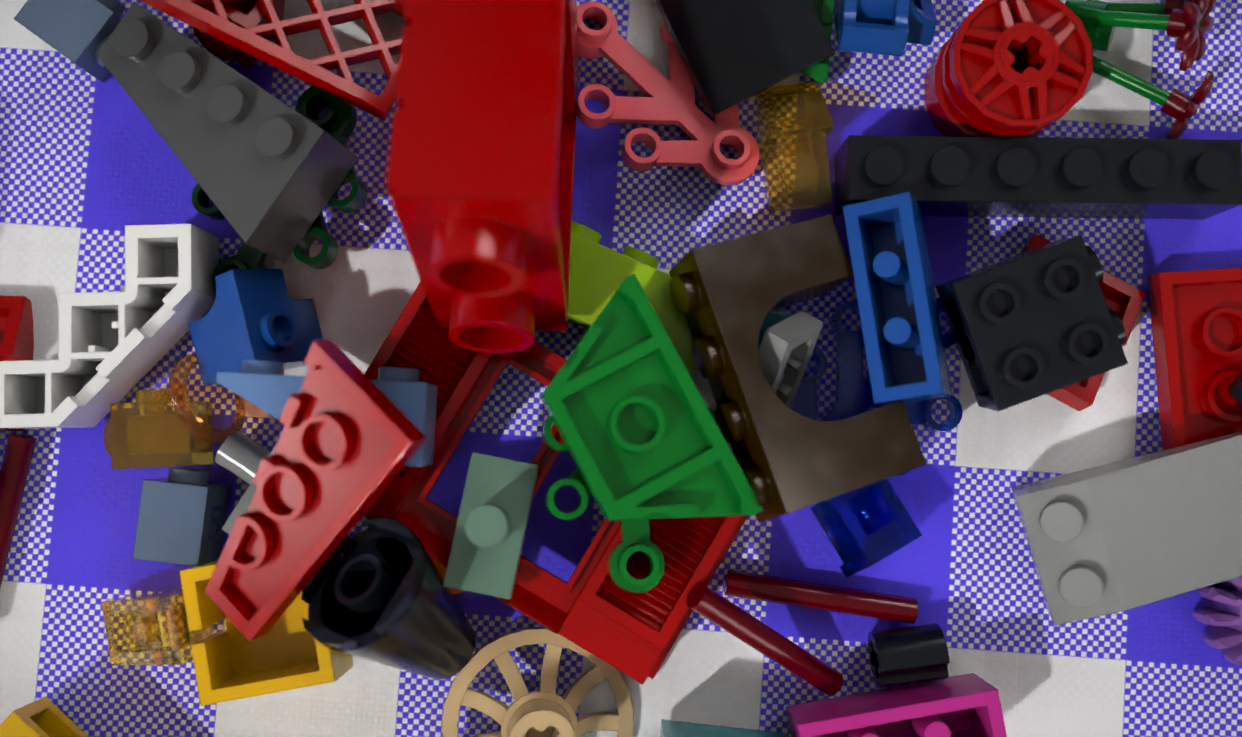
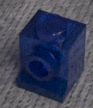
[811,479,922,577]

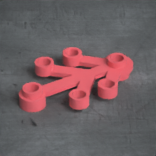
[576,1,760,186]

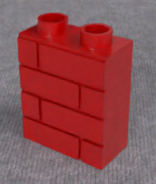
[386,0,579,354]

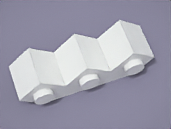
[0,224,219,429]

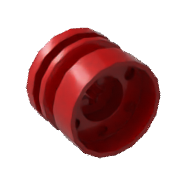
[925,0,1093,137]

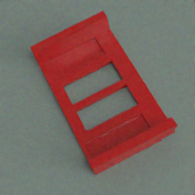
[363,281,748,684]

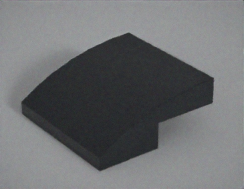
[655,0,835,117]

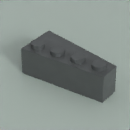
[97,2,358,263]

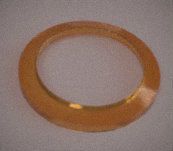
[169,353,245,444]

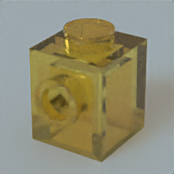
[104,389,213,469]

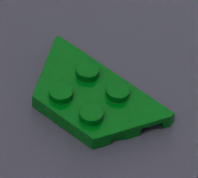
[540,274,763,521]

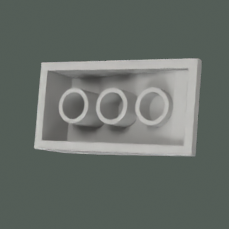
[1011,431,1242,626]

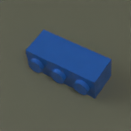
[842,192,953,406]

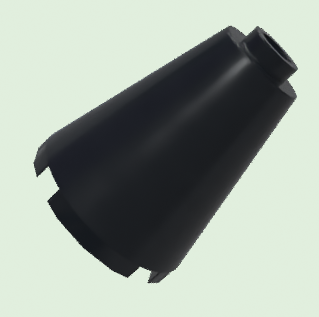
[301,518,476,680]

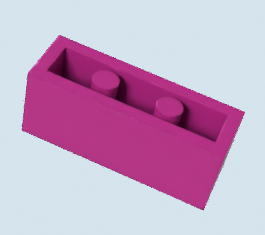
[786,673,1007,737]

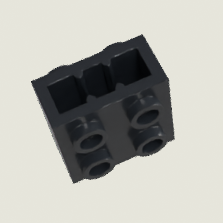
[935,235,1128,411]

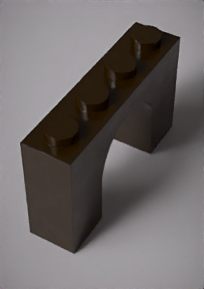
[669,214,926,522]

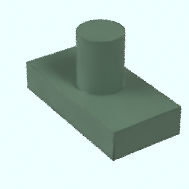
[443,452,540,600]

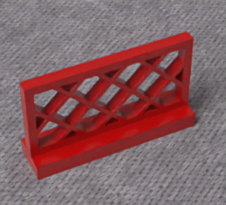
[140,0,406,121]

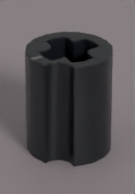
[868,623,950,688]

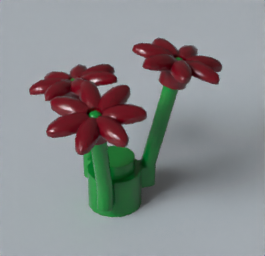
[1065,0,1216,139]

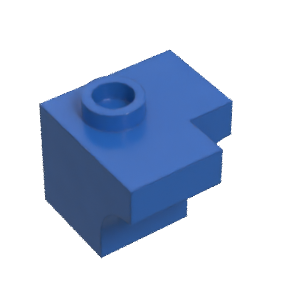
[833,0,937,57]
[188,269,323,386]

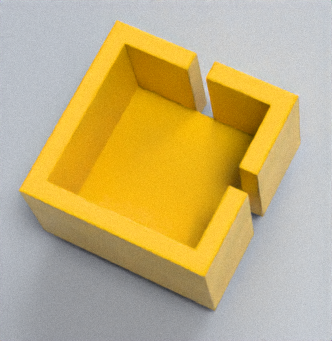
[179,561,354,706]

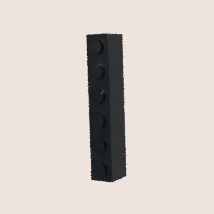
[835,135,1242,220]

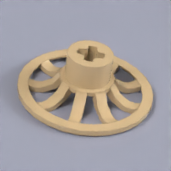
[442,627,634,737]

